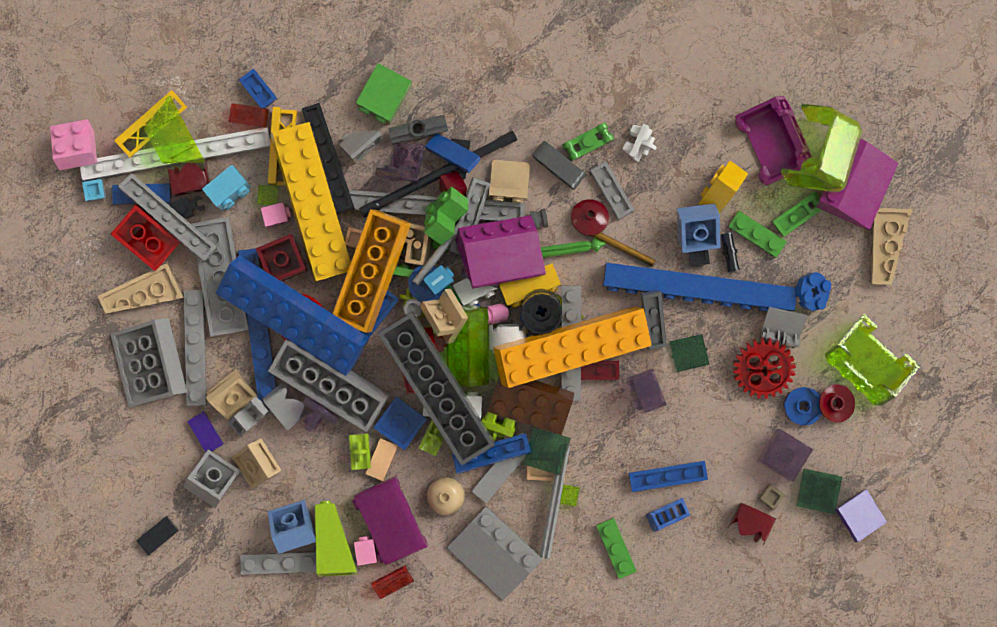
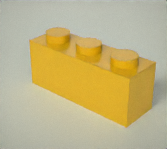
[499,263,561,308]

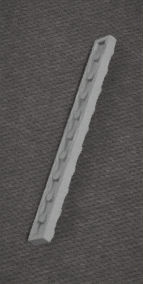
[349,190,525,221]

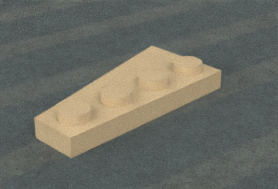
[871,208,913,285]
[98,263,184,314]

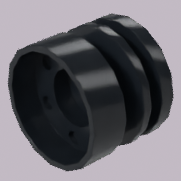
[521,289,562,334]

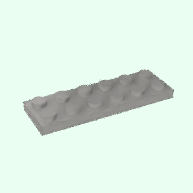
[191,217,249,337]

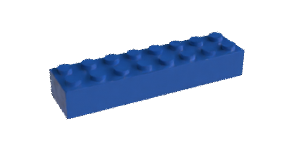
[215,255,370,376]

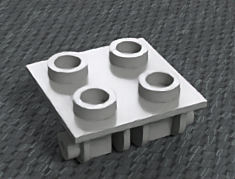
[759,307,807,349]

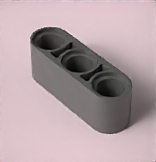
[532,141,586,190]

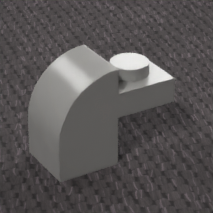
[228,397,268,438]

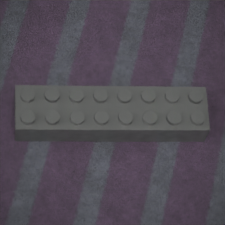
[378,310,495,466]

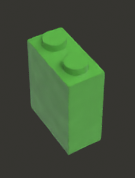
[356,63,412,124]

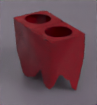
[168,159,210,197]
[727,503,776,545]

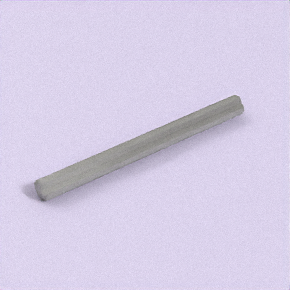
[540,444,570,559]

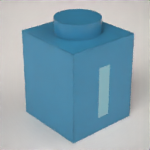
[423,265,454,296]

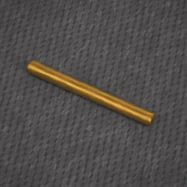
[593,232,656,267]

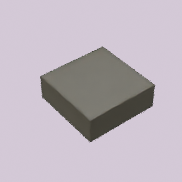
[758,483,786,510]

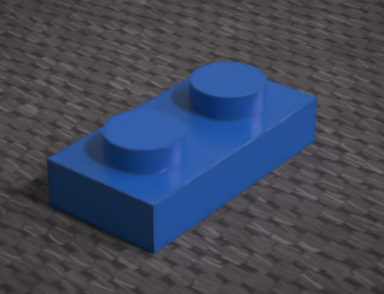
[239,68,278,110]

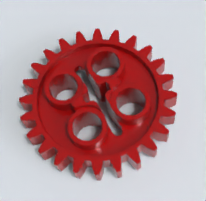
[733,337,796,399]

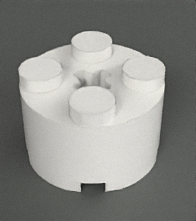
[489,324,528,354]

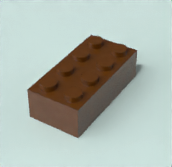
[488,377,574,435]

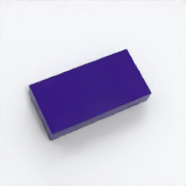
[187,411,224,452]

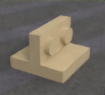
[420,289,468,344]
[206,369,258,420]
[232,438,282,489]

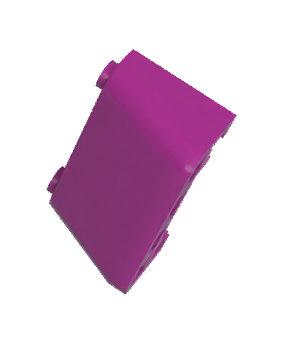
[735,96,815,186]
[352,475,429,565]

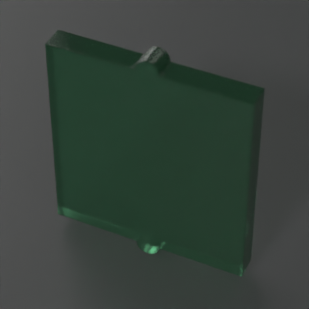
[670,334,710,372]

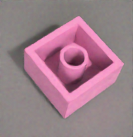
[50,119,97,170]

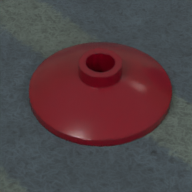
[571,199,609,236]
[819,384,855,423]

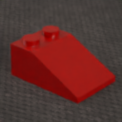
[111,204,180,271]

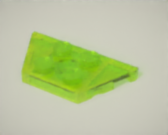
[144,96,205,164]

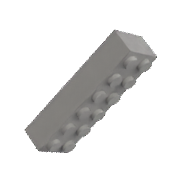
[268,339,390,432]

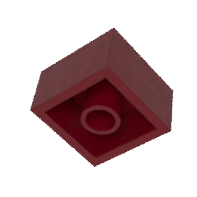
[256,234,308,282]

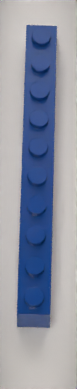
[603,263,796,312]

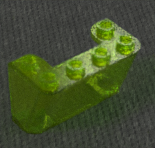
[825,314,921,406]

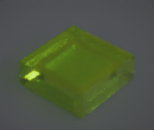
[257,185,279,206]
[560,484,580,506]

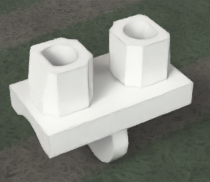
[623,124,657,162]

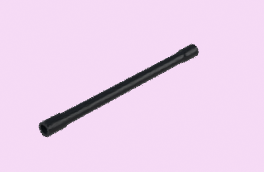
[359,130,517,218]

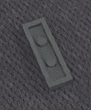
[641,290,667,350]

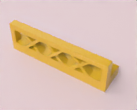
[114,90,188,158]
[268,107,297,186]

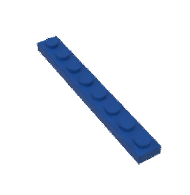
[238,248,277,402]

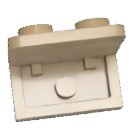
[489,160,530,203]

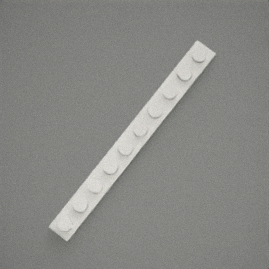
[80,127,270,181]

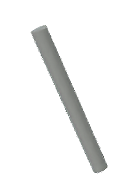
[413,220,465,286]

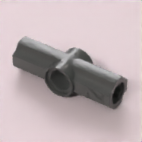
[389,115,448,144]

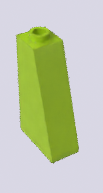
[315,501,357,577]

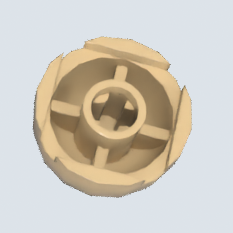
[427,477,465,515]

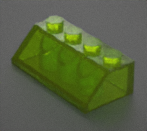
[447,306,489,387]

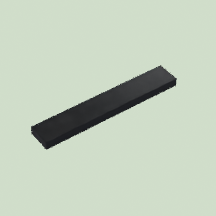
[302,103,355,215]

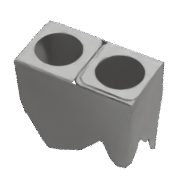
[262,381,310,430]

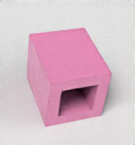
[261,202,292,228]
[354,535,378,566]

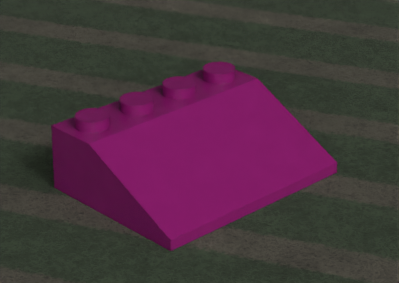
[816,134,899,231]
[455,215,546,289]

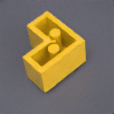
[698,161,748,214]

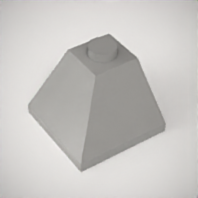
[339,131,384,164]

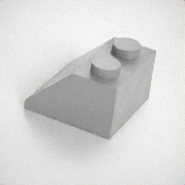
[183,450,240,508]

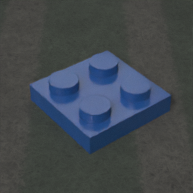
[374,397,427,450]

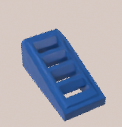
[646,498,691,532]

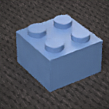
[677,204,721,253]
[268,500,316,553]

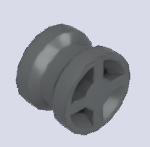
[530,208,548,229]

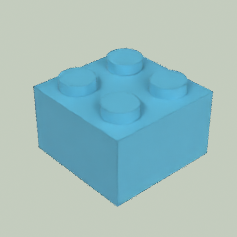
[202,165,252,211]

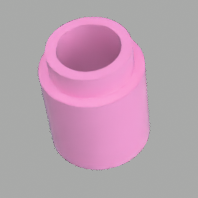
[480,303,509,325]

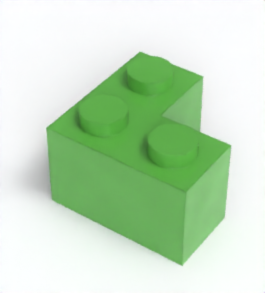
[424,187,469,245]

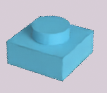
[82,179,106,202]

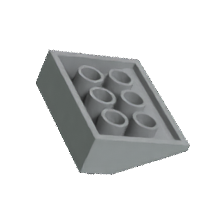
[111,318,187,408]
[447,506,543,600]

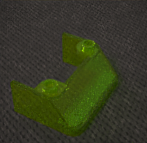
[781,104,862,192]

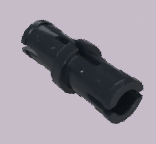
[721,232,740,272]

